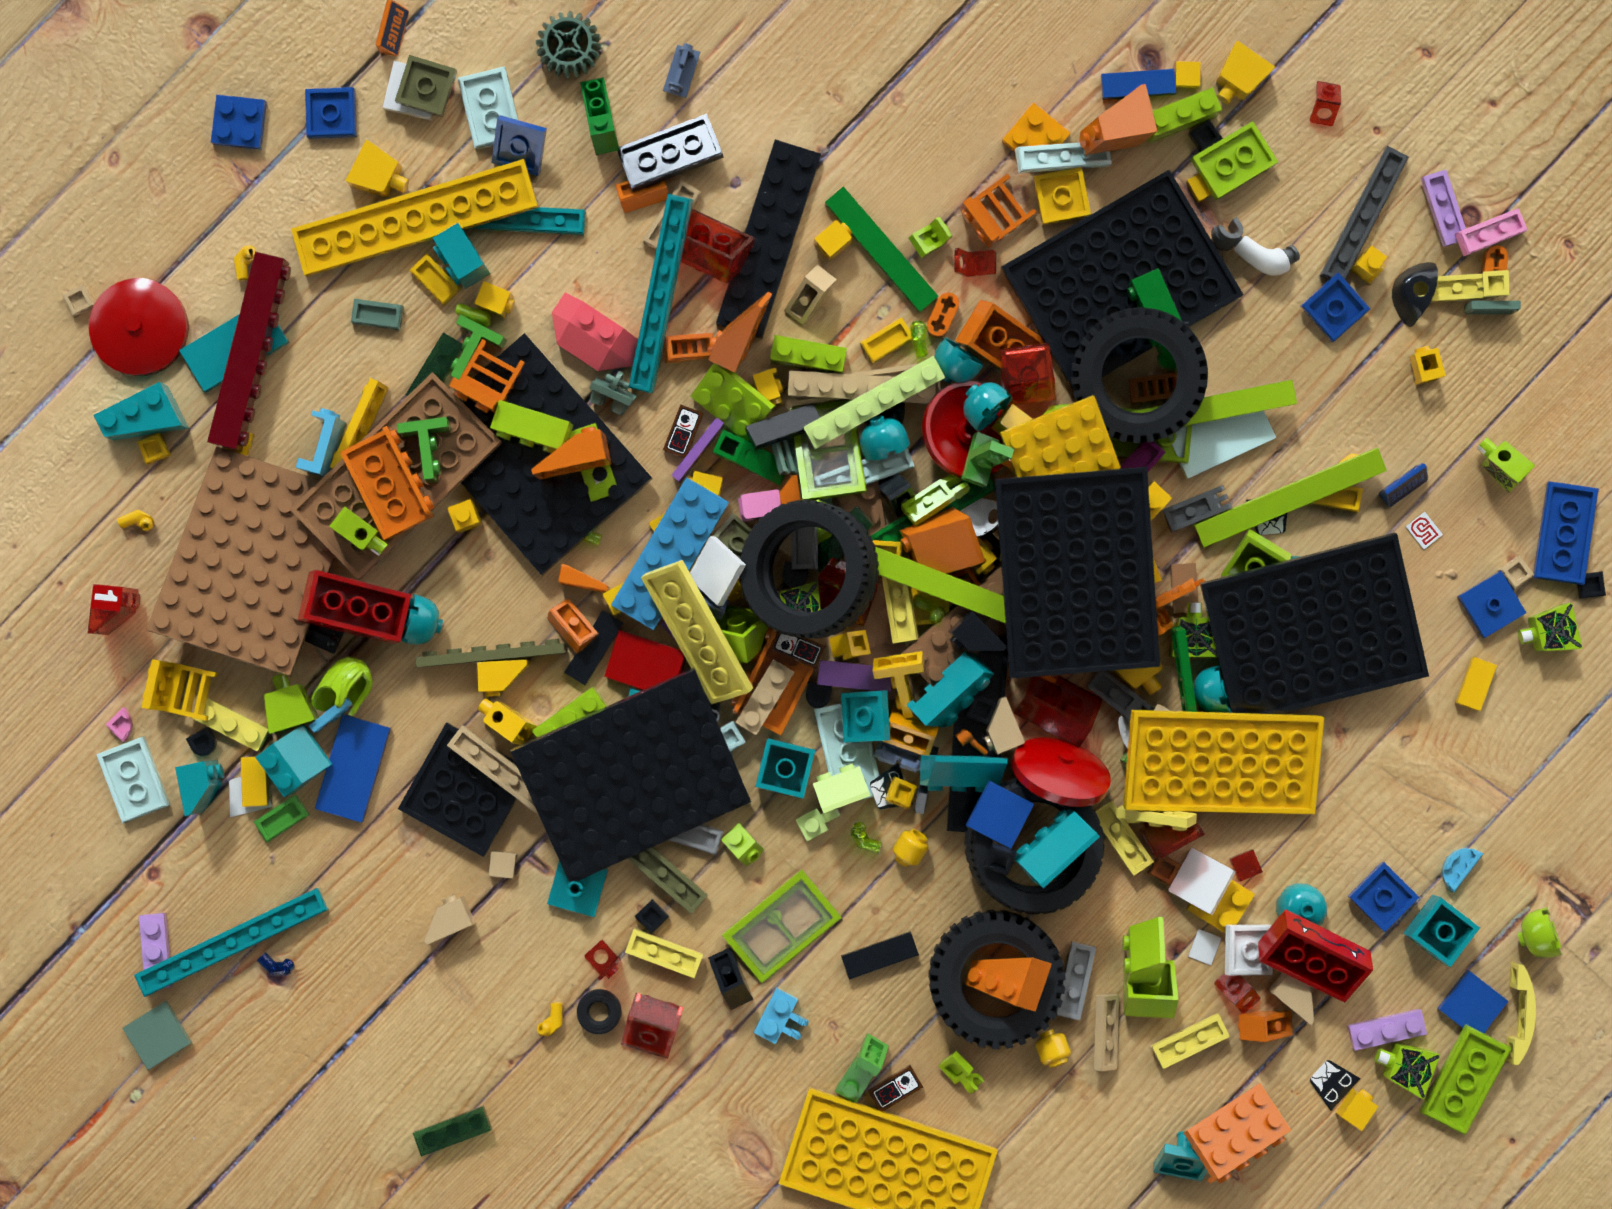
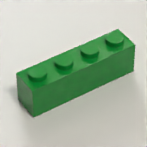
[1127,268,1182,373]

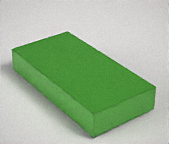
[254,794,310,842]

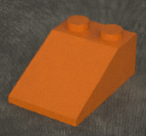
[708,292,772,372]
[955,300,1045,383]
[531,427,612,480]

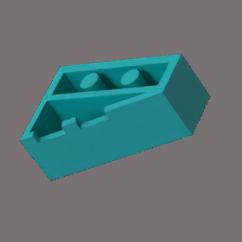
[93,382,189,440]
[907,652,994,727]

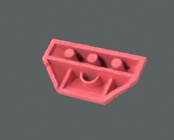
[552,292,638,372]

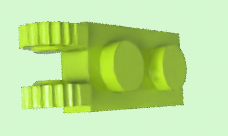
[901,475,970,527]

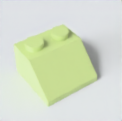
[813,763,870,813]

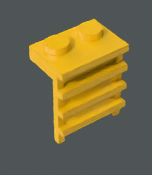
[141,659,218,721]

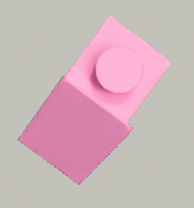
[738,490,781,522]

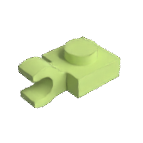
[796,808,841,841]

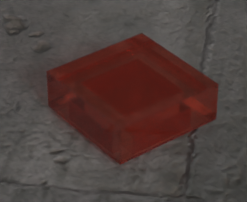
[1229,849,1263,882]

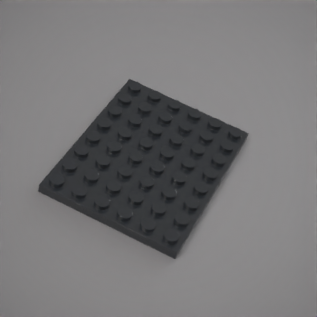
[1001,170,1244,391]
[460,333,653,576]
[995,466,1160,679]
[1200,532,1429,714]
[510,668,751,883]

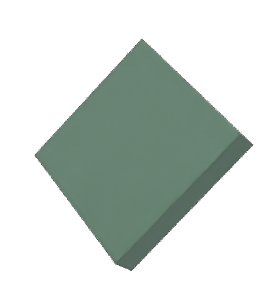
[122,1001,192,1070]

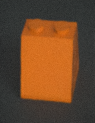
[1079,84,1158,155]
[900,507,985,573]

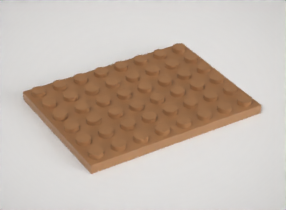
[146,446,335,677]

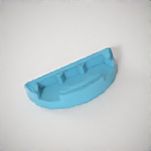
[309,697,352,732]
[1442,848,1483,893]

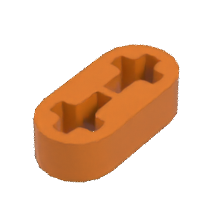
[1481,245,1508,274]
[926,292,959,338]

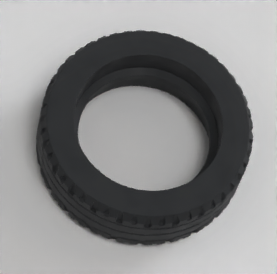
[739,500,879,638]
[964,777,1105,915]

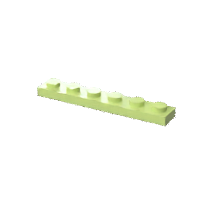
[803,356,945,449]

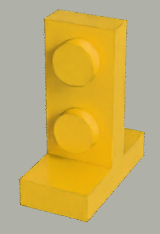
[872,651,924,719]

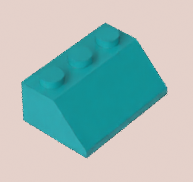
[920,755,1008,792]
[1014,809,1100,888]

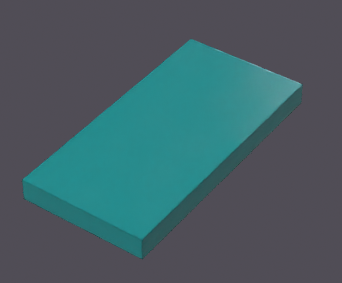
[179,314,290,393]

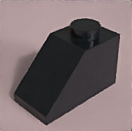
[878,473,915,517]
[948,611,1007,651]
[708,947,754,1010]

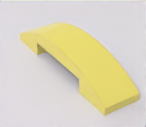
[1413,270,1510,302]
[1506,962,1536,1065]

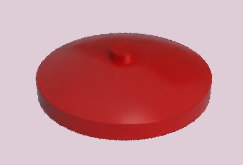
[89,278,189,376]
[922,381,1009,478]
[1012,737,1111,807]

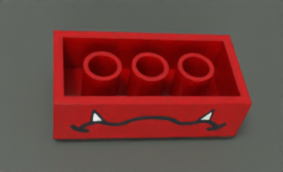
[298,570,412,644]
[1258,909,1373,1003]

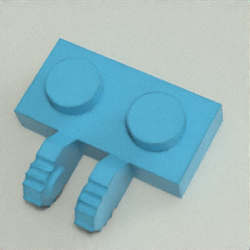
[754,987,809,1044]

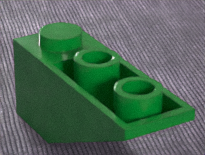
[580,77,620,155]
[713,430,788,486]

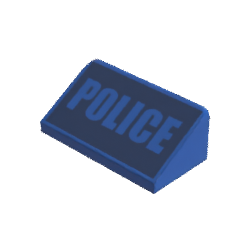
[1379,463,1428,507]

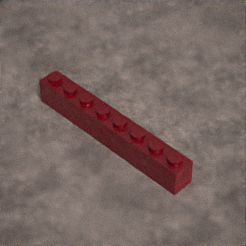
[207,251,291,452]

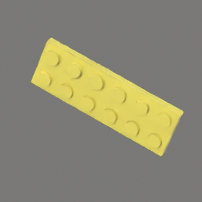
[641,560,753,704]

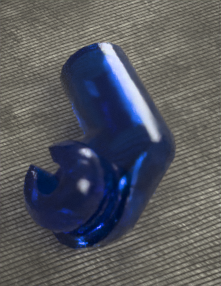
[257,952,295,976]

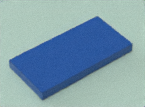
[1532,481,1599,585]
[315,714,391,823]

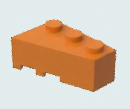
[964,957,1052,1012]

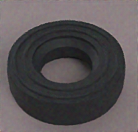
[577,989,621,1034]

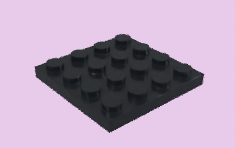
[398,722,517,857]

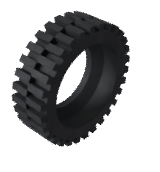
[1071,307,1208,443]
[928,909,1066,1049]

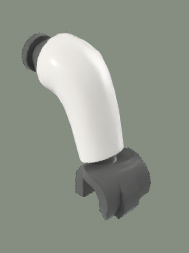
[1211,217,1300,276]

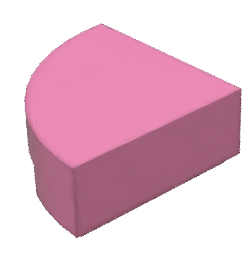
[106,707,133,742]

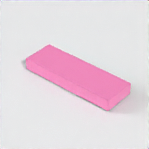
[1455,208,1528,256]

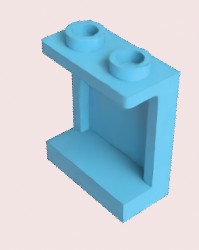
[296,408,346,477]

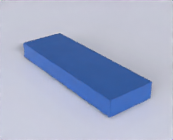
[1101,69,1176,100]

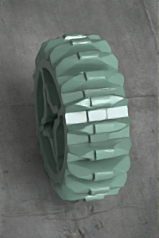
[536,11,602,78]

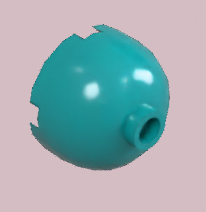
[934,337,983,384]
[963,382,1013,431]
[860,415,910,461]
[401,594,443,645]
[1194,666,1232,713]
[1276,883,1327,926]

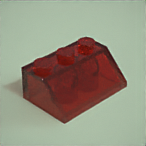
[681,209,755,284]
[1014,675,1102,748]

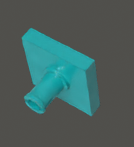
[841,690,890,742]
[547,861,608,917]
[1153,1131,1208,1181]

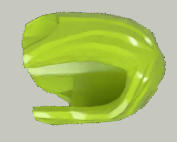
[311,656,373,716]

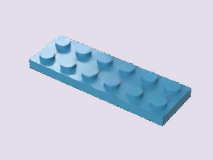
[611,477,729,630]

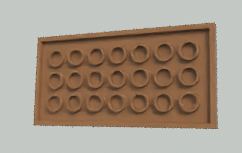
[290,372,502,580]

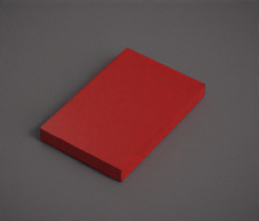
[604,630,686,690]

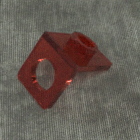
[1310,81,1341,126]
[954,248,996,277]
[585,940,621,980]
[1214,973,1261,1014]

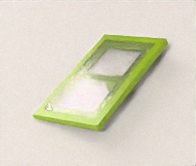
[790,400,867,501]
[722,869,842,983]

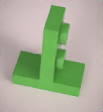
[450,314,507,380]
[397,417,451,483]
[961,432,1014,487]
[835,1034,889,1103]

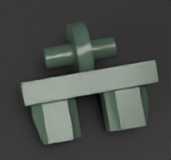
[589,371,637,415]

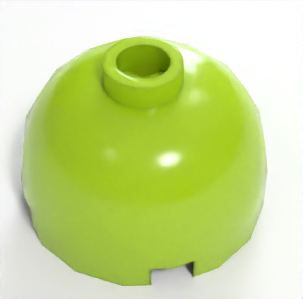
[1518,907,1563,958]

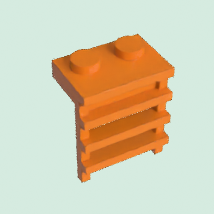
[960,174,1037,248]
[449,339,525,413]
[1156,578,1205,636]

